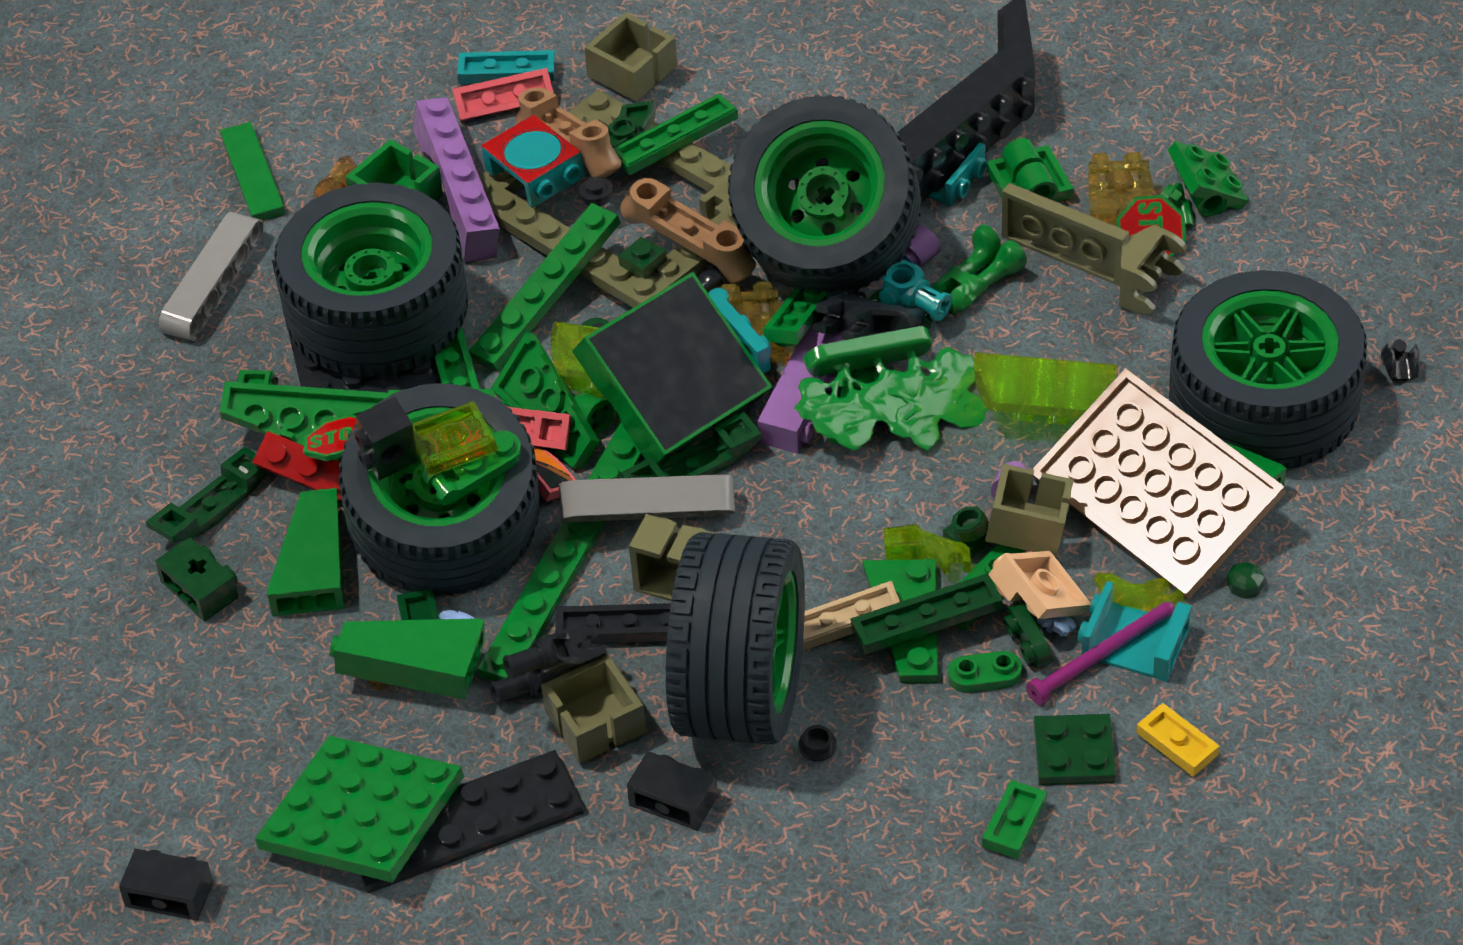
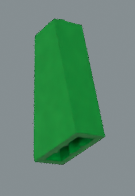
[267,488,345,616]
[329,618,485,700]

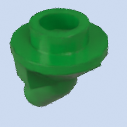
[1161,182,1194,228]

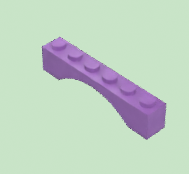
[413,98,499,262]

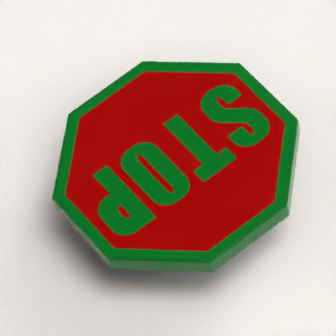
[1116,195,1186,257]
[304,415,356,461]

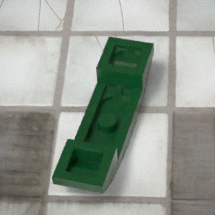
[621,411,762,478]
[146,447,268,542]

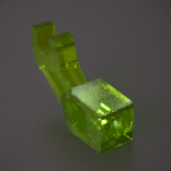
[883,524,972,574]

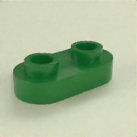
[948,651,1022,693]

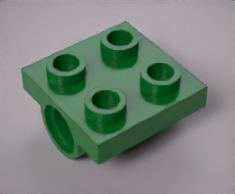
[986,138,1074,202]
[1167,141,1249,217]

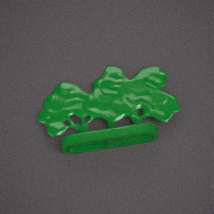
[794,326,989,451]

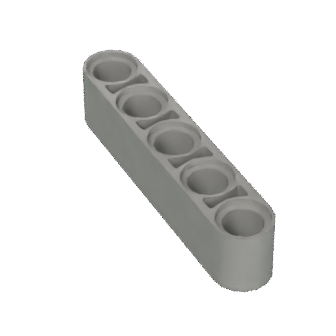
[159,212,264,341]
[559,475,735,522]

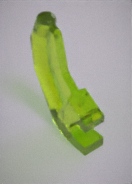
[1093,572,1184,612]

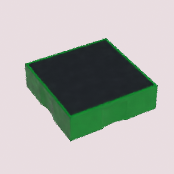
[572,272,772,464]

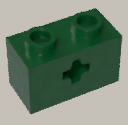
[155,537,239,622]

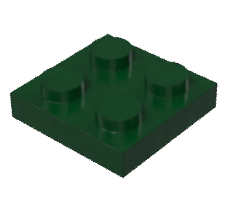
[1034,714,1116,785]

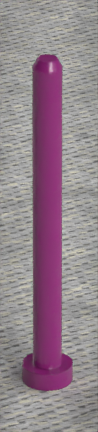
[1026,602,1175,706]

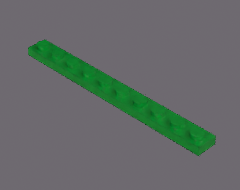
[478,422,644,681]

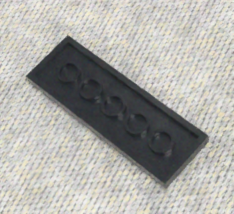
[360,750,584,894]

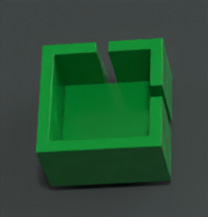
[345,139,443,201]

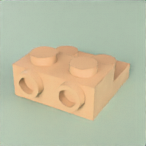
[988,551,1091,619]

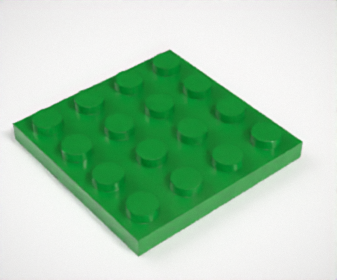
[255,735,464,883]

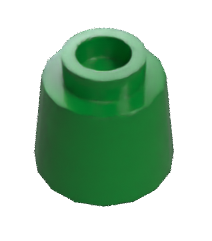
[573,393,614,435]

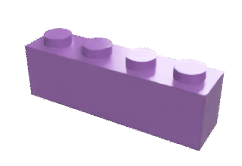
[757,325,845,454]

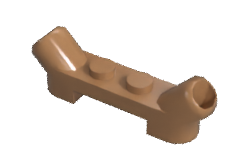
[515,87,622,178]
[620,178,756,283]

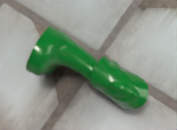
[930,224,1027,315]

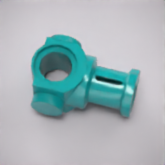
[879,260,952,322]

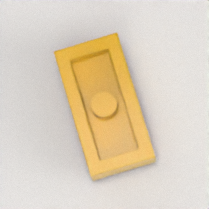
[1136,703,1220,777]

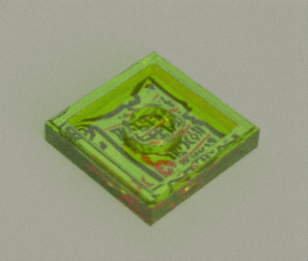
[412,401,498,477]

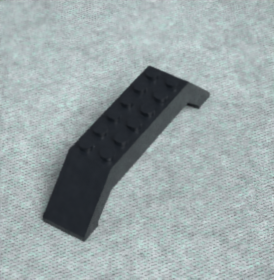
[795,0,1035,219]

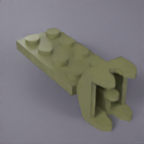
[1001,183,1187,314]

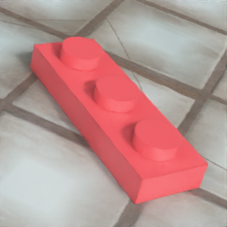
[452,68,553,122]

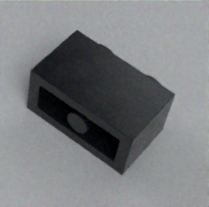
[627,751,718,831]
[119,849,214,921]

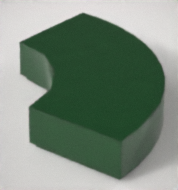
[607,101,656,148]

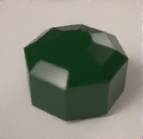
[951,506,989,542]
[1227,562,1265,599]

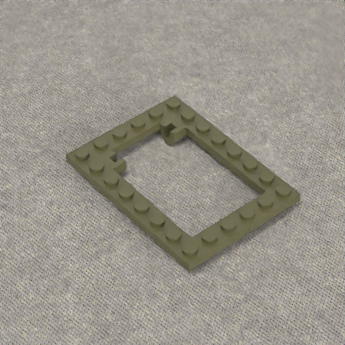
[479,89,737,308]

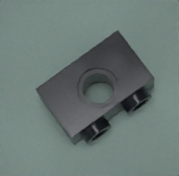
[354,397,418,481]

